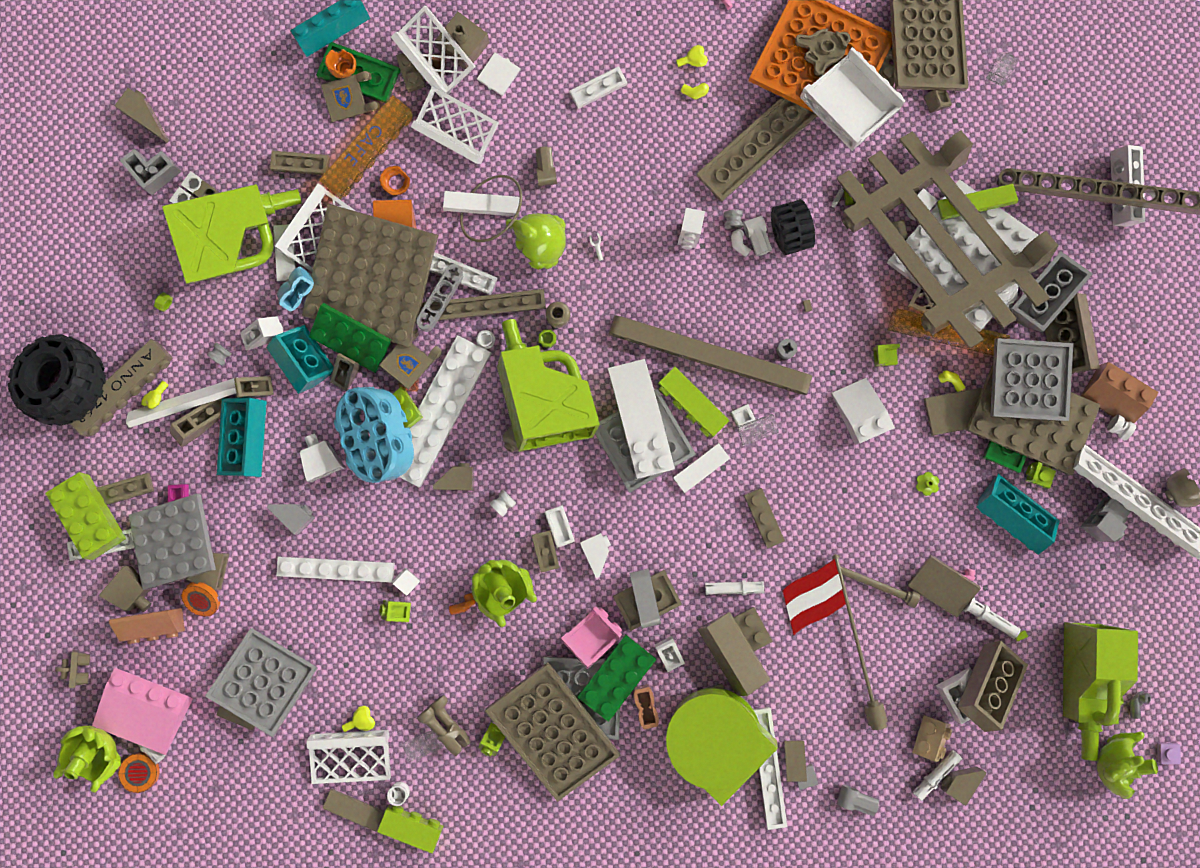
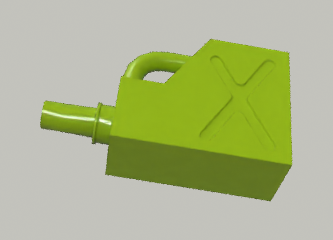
[162,184,302,284]
[497,319,600,452]
[1063,622,1138,761]

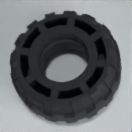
[8,334,106,426]

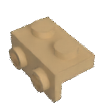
[912,715,952,762]

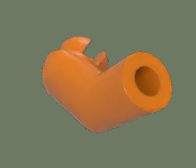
[449,593,476,615]

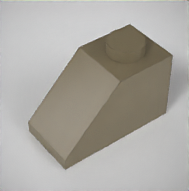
[433,463,474,491]
[940,766,987,806]

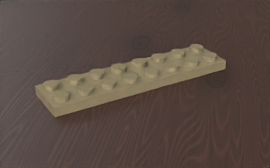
[696,97,818,203]

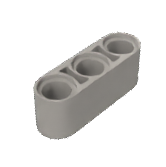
[629,569,661,629]

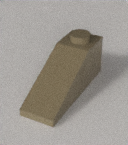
[114,88,169,143]
[170,398,224,447]

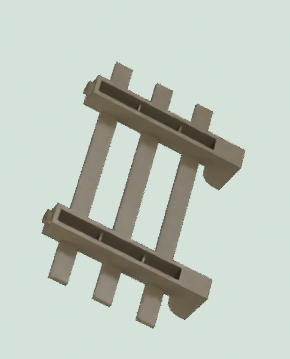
[837,130,1059,349]

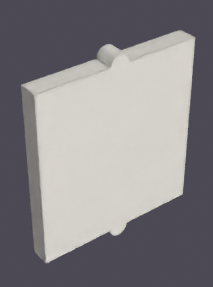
[477,52,521,96]

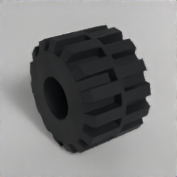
[771,199,815,255]

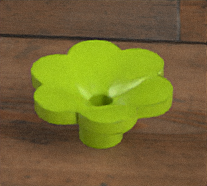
[916,472,939,496]

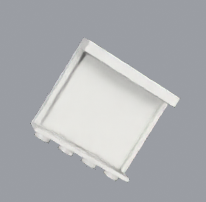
[800,47,905,151]

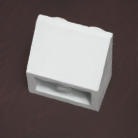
[936,667,972,724]

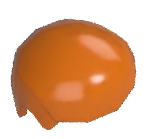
[325,49,356,78]

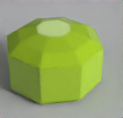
[154,292,173,312]
[538,329,556,348]

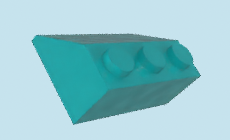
[266,325,334,394]

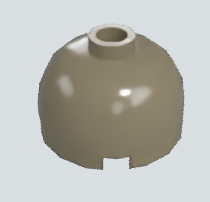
[1164,468,1200,508]

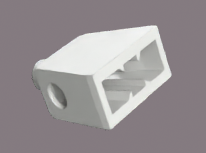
[300,434,345,482]

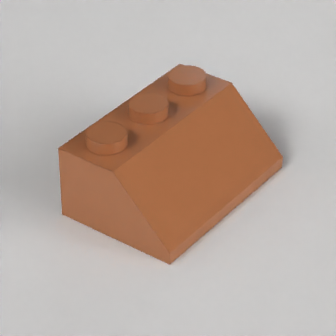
[1081,362,1159,423]
[109,608,185,644]

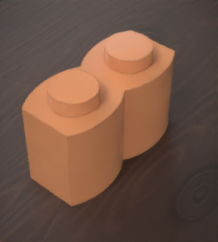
[633,684,659,729]

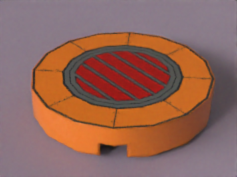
[181,582,220,617]
[118,752,160,793]

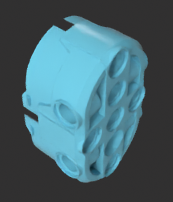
[334,387,414,483]

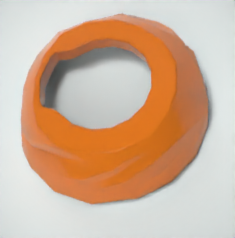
[380,166,410,195]

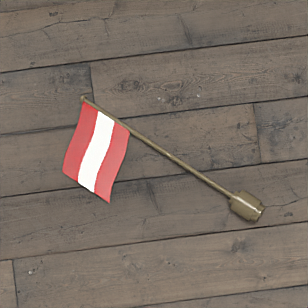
[782,554,888,730]

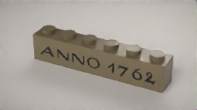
[71,339,173,437]

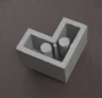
[120,148,181,195]
[1081,497,1130,542]

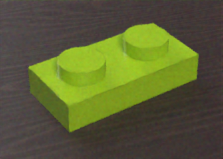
[393,387,423,428]

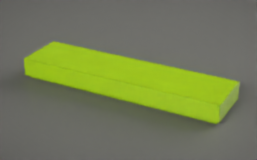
[937,184,1019,220]

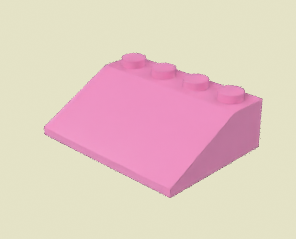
[92,668,193,755]

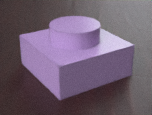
[1157,743,1181,764]

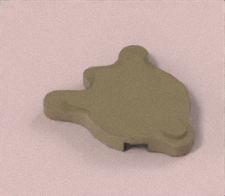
[795,29,851,77]

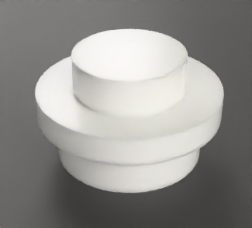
[476,330,495,349]

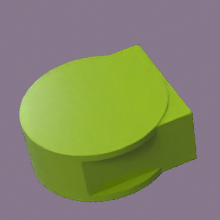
[666,688,778,806]

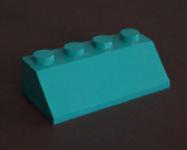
[290,0,371,57]
[216,398,267,477]
[976,474,1060,555]

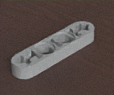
[417,264,463,332]

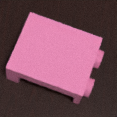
[561,606,622,669]

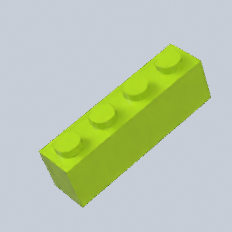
[658,367,730,438]

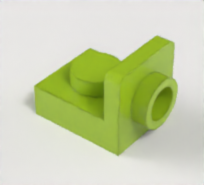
[1026,462,1056,489]
[379,600,411,622]
[478,722,505,756]

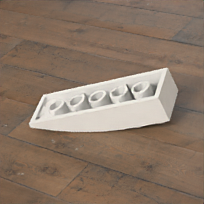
[608,359,675,480]

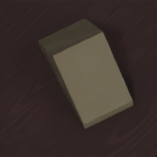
[330,353,361,391]
[234,376,274,399]

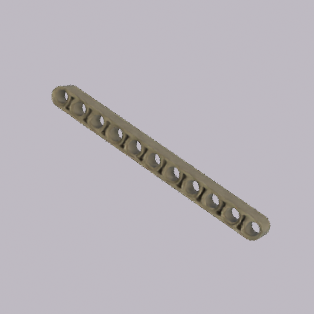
[997,168,1200,215]
[608,315,812,395]

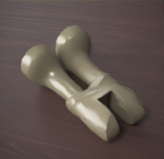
[416,695,470,756]

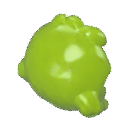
[506,213,566,270]
[471,559,537,627]
[53,726,121,793]
[1097,731,1158,799]

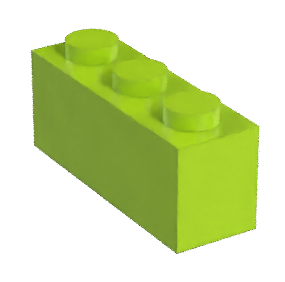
[377,805,444,854]

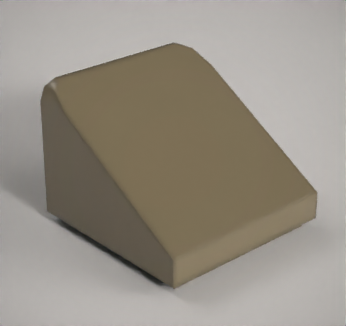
[924,90,952,113]

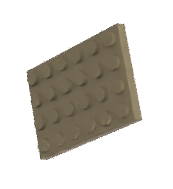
[890,0,968,91]
[966,363,1100,475]
[485,662,620,802]

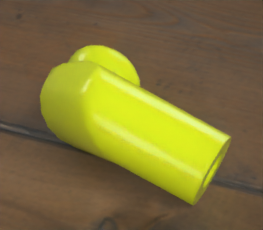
[680,83,709,100]
[938,370,966,392]

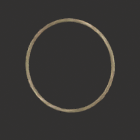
[460,175,522,242]

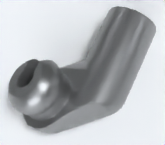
[1129,691,1151,719]

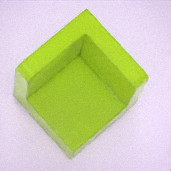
[873,344,900,367]

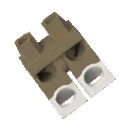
[169,171,220,204]

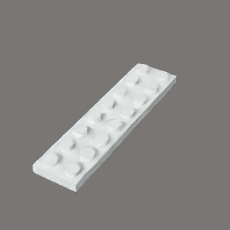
[400,335,492,488]
[1073,445,1200,560]

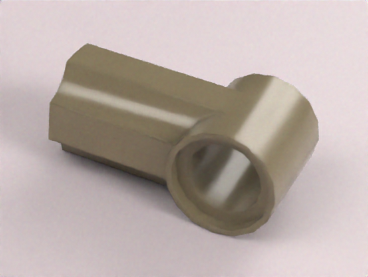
[535,146,557,186]

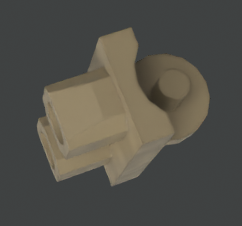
[55,650,90,688]

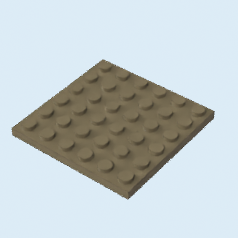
[302,204,439,347]

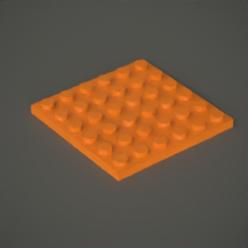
[748,0,892,113]

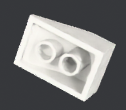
[831,378,895,445]

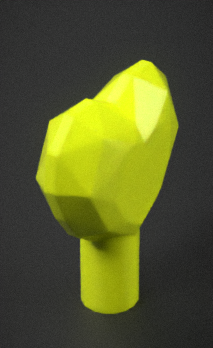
[676,45,708,67]
[141,381,169,409]
[342,706,375,732]

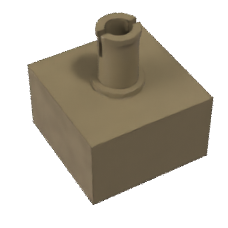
[435,12,490,69]

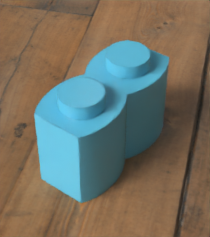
[277,266,314,312]

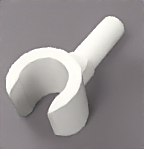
[589,233,603,261]

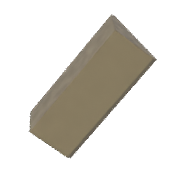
[697,611,770,696]

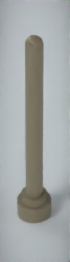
[840,566,920,608]

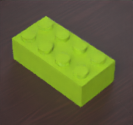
[45,472,126,560]

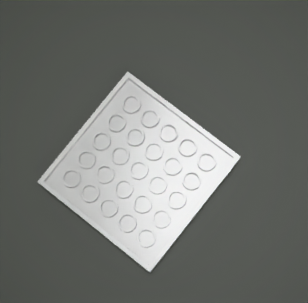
[887,179,1038,332]

